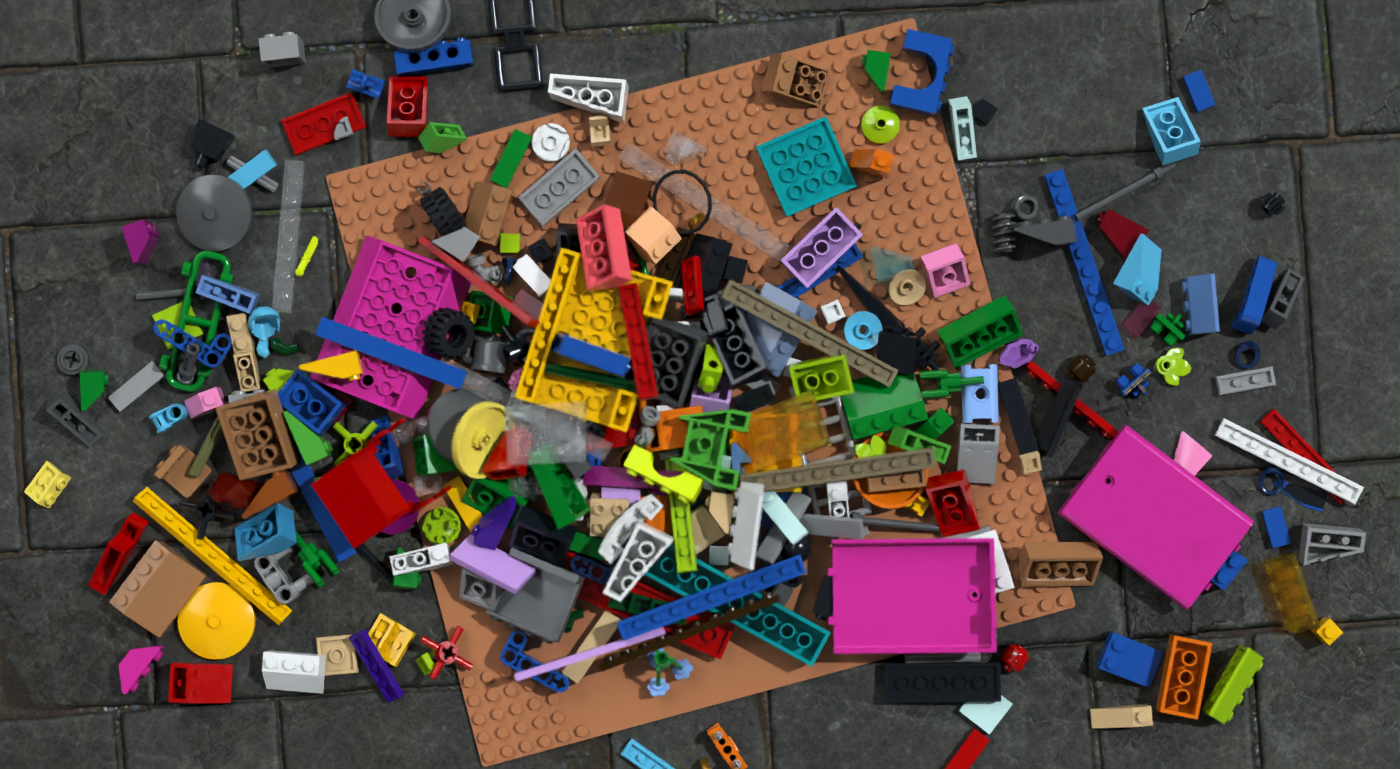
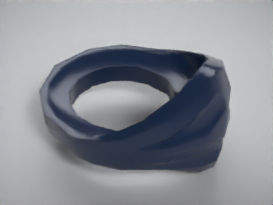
[502,257,517,284]
[1234,341,1260,369]
[1258,466,1284,495]

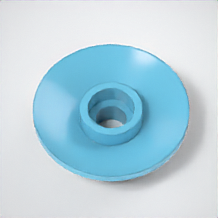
[844,311,882,350]

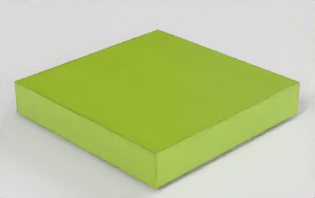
[152,301,204,350]

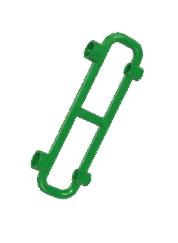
[159,251,234,392]

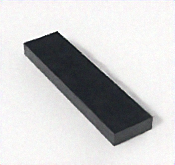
[998,378,1039,455]

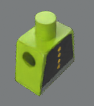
[697,344,723,393]

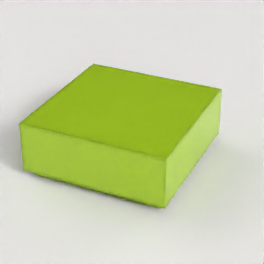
[500,233,520,253]

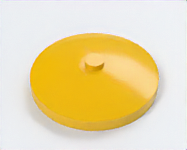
[178,582,256,659]

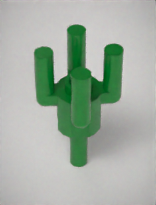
[920,370,984,399]
[295,530,340,588]

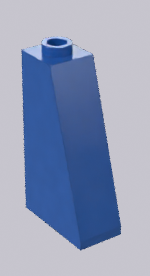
[551,333,631,377]

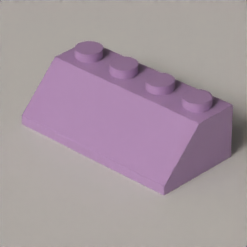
[780,207,863,288]

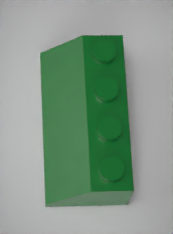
[937,295,1023,370]

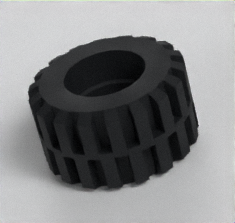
[420,187,466,237]
[422,307,475,360]

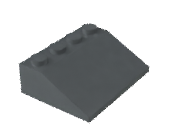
[630,317,709,408]

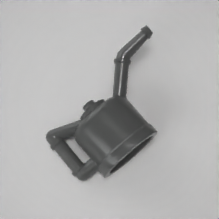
[462,328,536,375]

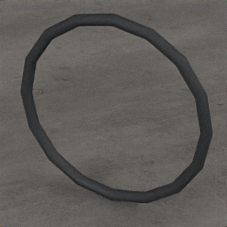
[652,170,712,235]

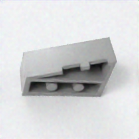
[1298,523,1366,566]

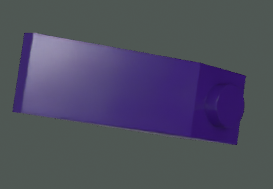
[471,495,516,550]

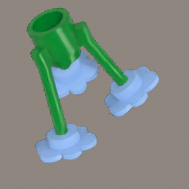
[647,648,693,697]

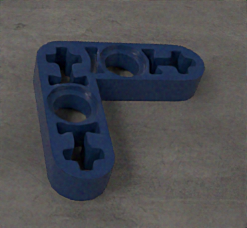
[571,536,631,586]

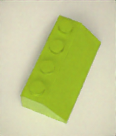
[1201,645,1263,724]

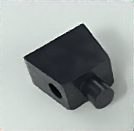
[191,119,236,168]

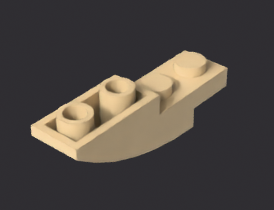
[226,312,261,392]

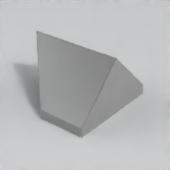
[432,226,480,262]

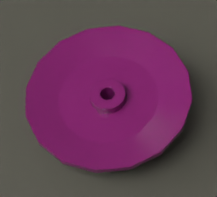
[381,479,419,535]

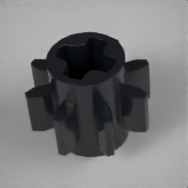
[1261,192,1285,216]

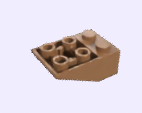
[762,53,830,107]

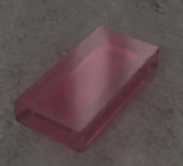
[1122,300,1162,338]

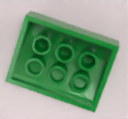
[841,373,928,440]

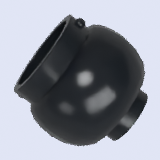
[780,535,812,562]

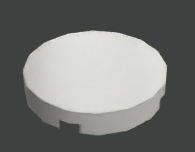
[532,123,570,162]

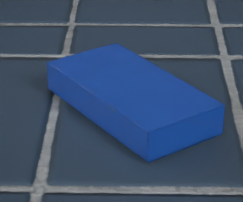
[1182,70,1216,112]
[1261,506,1291,548]

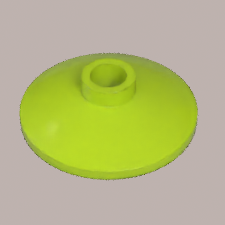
[861,106,900,144]

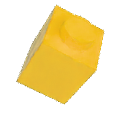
[1311,617,1343,646]

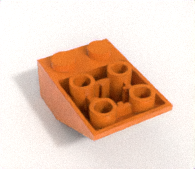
[645,406,703,453]

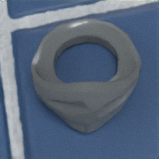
[1009,195,1038,220]

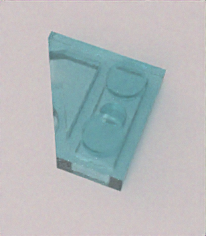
[870,246,915,283]

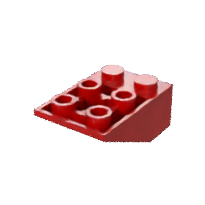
[168,661,233,703]

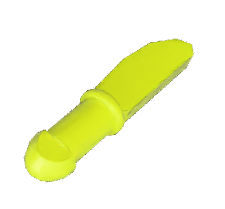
[295,236,318,277]

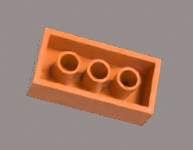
[1155,634,1212,720]

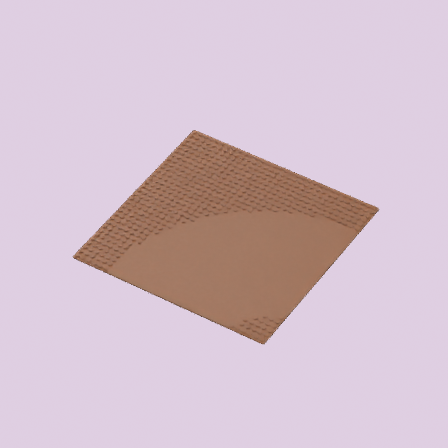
[326,18,1075,767]

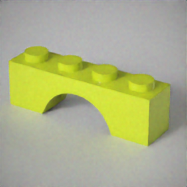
[624,445,705,504]

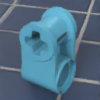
[148,404,188,434]

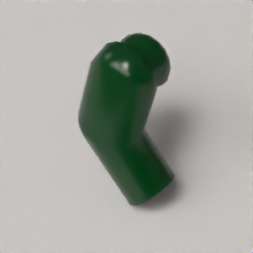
[271,338,300,356]
[564,609,584,633]

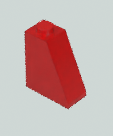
[482,426,533,481]

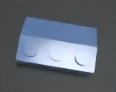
[1181,274,1220,335]

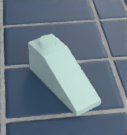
[948,96,977,161]
[762,490,808,545]

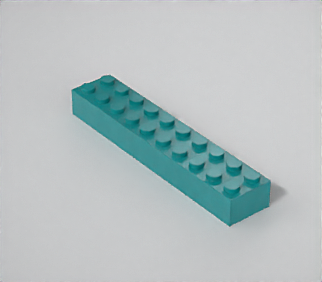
[645,544,831,667]

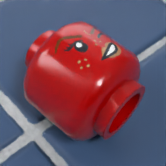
[1000,643,1029,673]

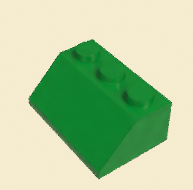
[462,477,533,530]

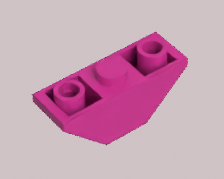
[119,645,165,695]

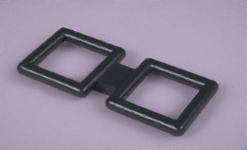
[488,0,543,92]

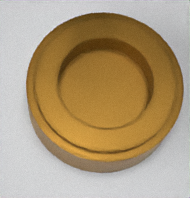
[688,213,706,230]

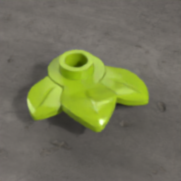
[1155,348,1191,386]
[855,435,886,458]

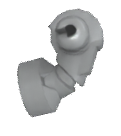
[465,254,502,283]
[634,406,660,447]

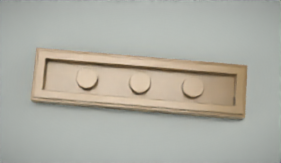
[562,610,622,684]

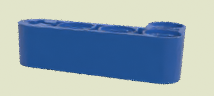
[1232,256,1278,335]
[153,319,232,368]
[500,629,570,692]

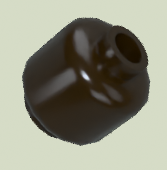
[1067,354,1096,382]

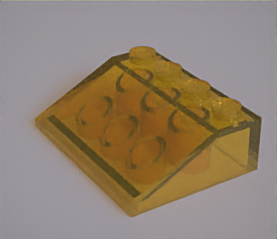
[745,390,832,472]

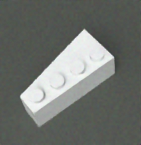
[548,74,629,123]
[603,520,674,601]

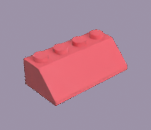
[576,204,632,291]

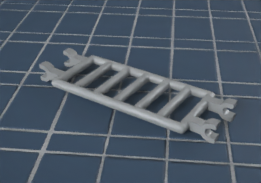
[786,387,872,544]

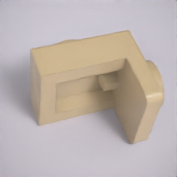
[589,115,611,147]

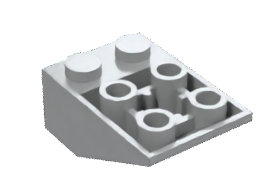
[956,424,1000,484]

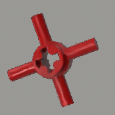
[420,626,473,680]

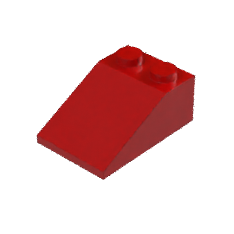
[387,76,428,137]
[581,405,642,451]
[926,469,980,537]

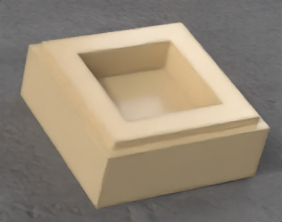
[1019,451,1042,475]

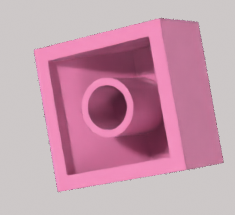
[921,243,971,298]

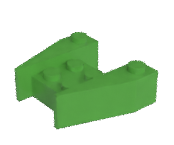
[671,409,751,491]

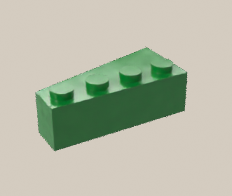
[527,442,590,529]

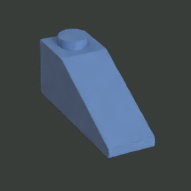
[196,275,261,314]

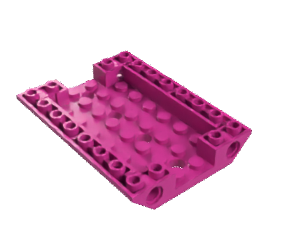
[310,235,472,420]

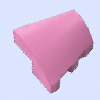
[1174,431,1212,476]

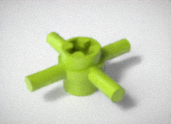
[333,421,378,466]

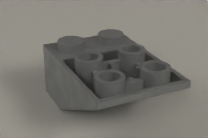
[1014,216,1078,245]

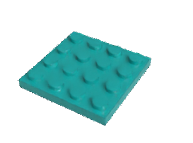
[756,116,857,218]

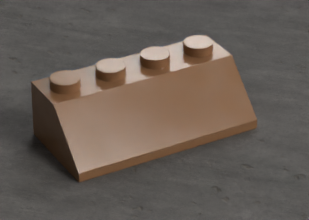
[1019,542,1103,587]

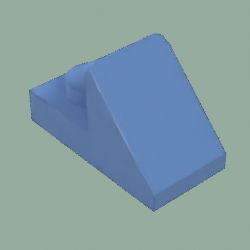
[731,442,757,482]

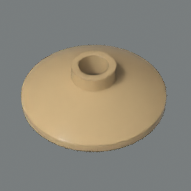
[889,270,926,305]

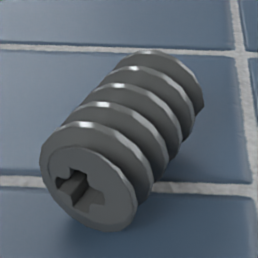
[991,213,1017,253]

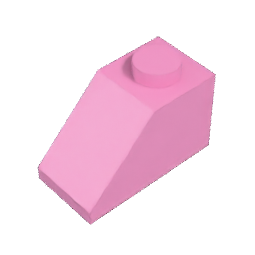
[184,387,226,419]

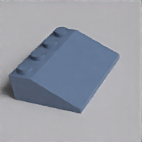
[747,282,818,377]

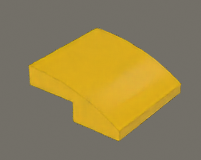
[368,613,416,667]

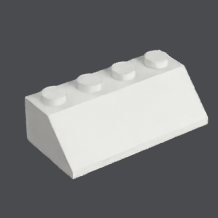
[728,481,764,570]

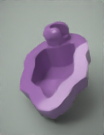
[998,339,1039,368]

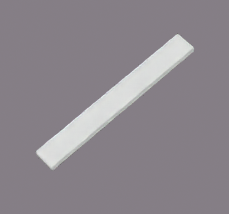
[1215,418,1364,504]

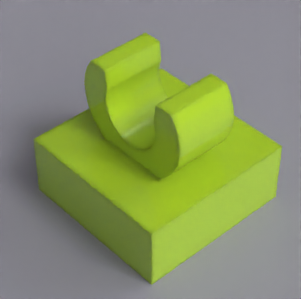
[415,651,437,676]

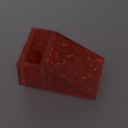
[207,472,262,508]

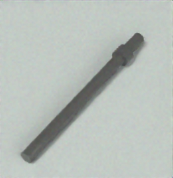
[1074,162,1177,221]

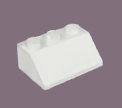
[262,650,326,694]

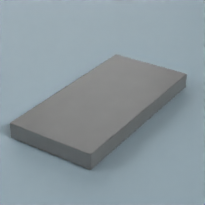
[518,148,601,227]

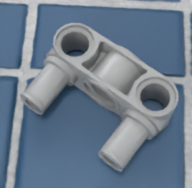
[254,547,314,604]

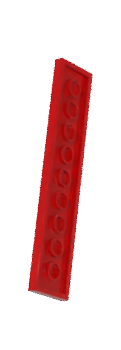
[562,551,735,660]

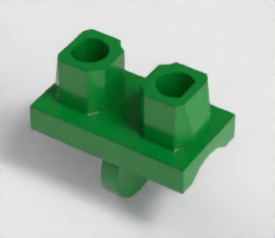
[1149,312,1185,346]

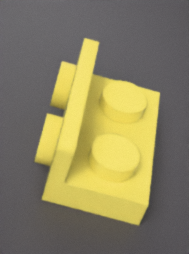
[24,461,71,508]

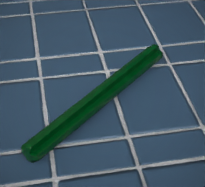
[545,362,660,394]

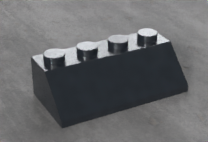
[703,304,773,386]

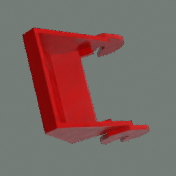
[311,418,452,549]

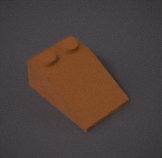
[242,470,301,519]

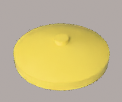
[452,401,515,479]

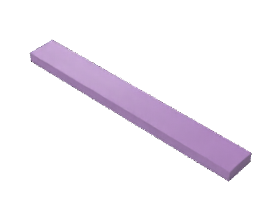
[514,627,665,681]

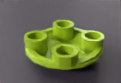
[422,507,461,545]

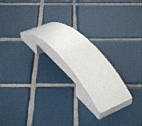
[599,494,664,564]

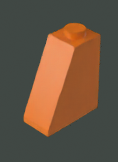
[849,149,894,179]

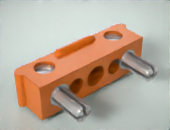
[706,722,748,769]

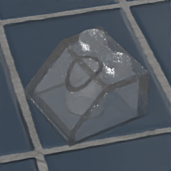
[663,131,708,165]

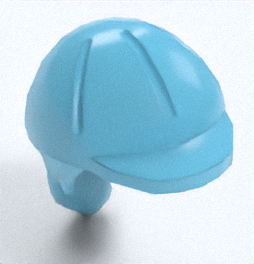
[248,306,281,358]

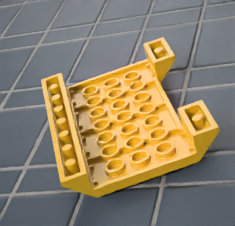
[515,248,673,432]

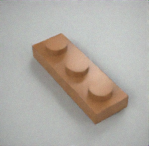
[867,469,927,492]

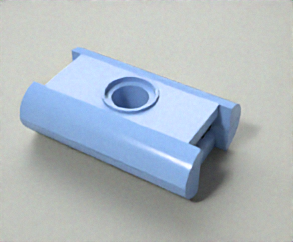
[961,364,999,423]

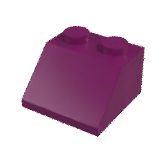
[121,219,159,266]

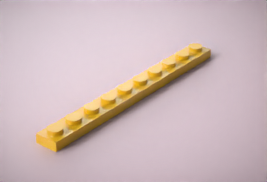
[133,487,293,625]

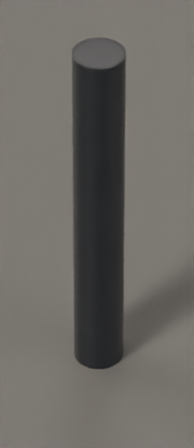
[357,544,393,584]

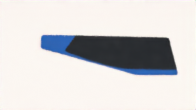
[1274,479,1327,511]

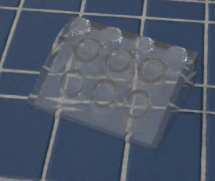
[505,402,587,465]

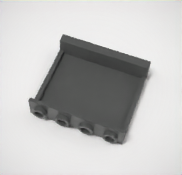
[486,548,585,644]

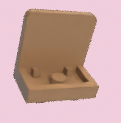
[154,445,212,498]

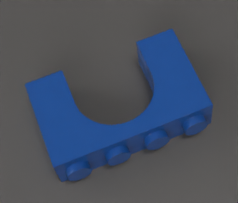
[889,29,955,116]

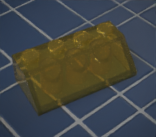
[1263,552,1320,633]

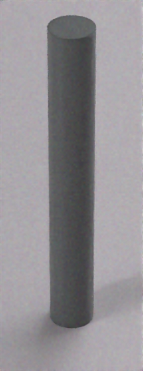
[136,288,195,300]

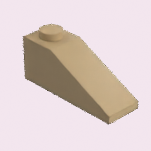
[1090,704,1153,729]

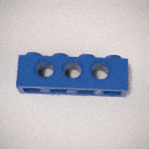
[394,38,475,76]

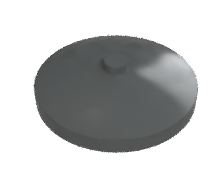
[374,0,452,52]
[176,174,253,251]
[426,388,490,464]

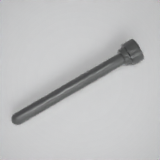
[850,512,940,532]

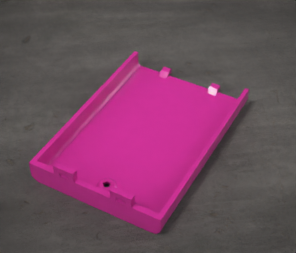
[1057,424,1254,610]
[828,538,997,654]

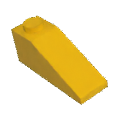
[299,351,364,381]

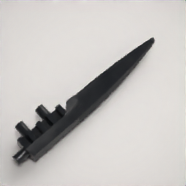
[837,265,940,370]

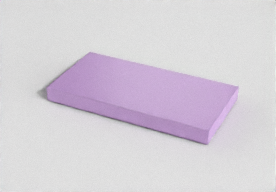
[449,534,536,594]

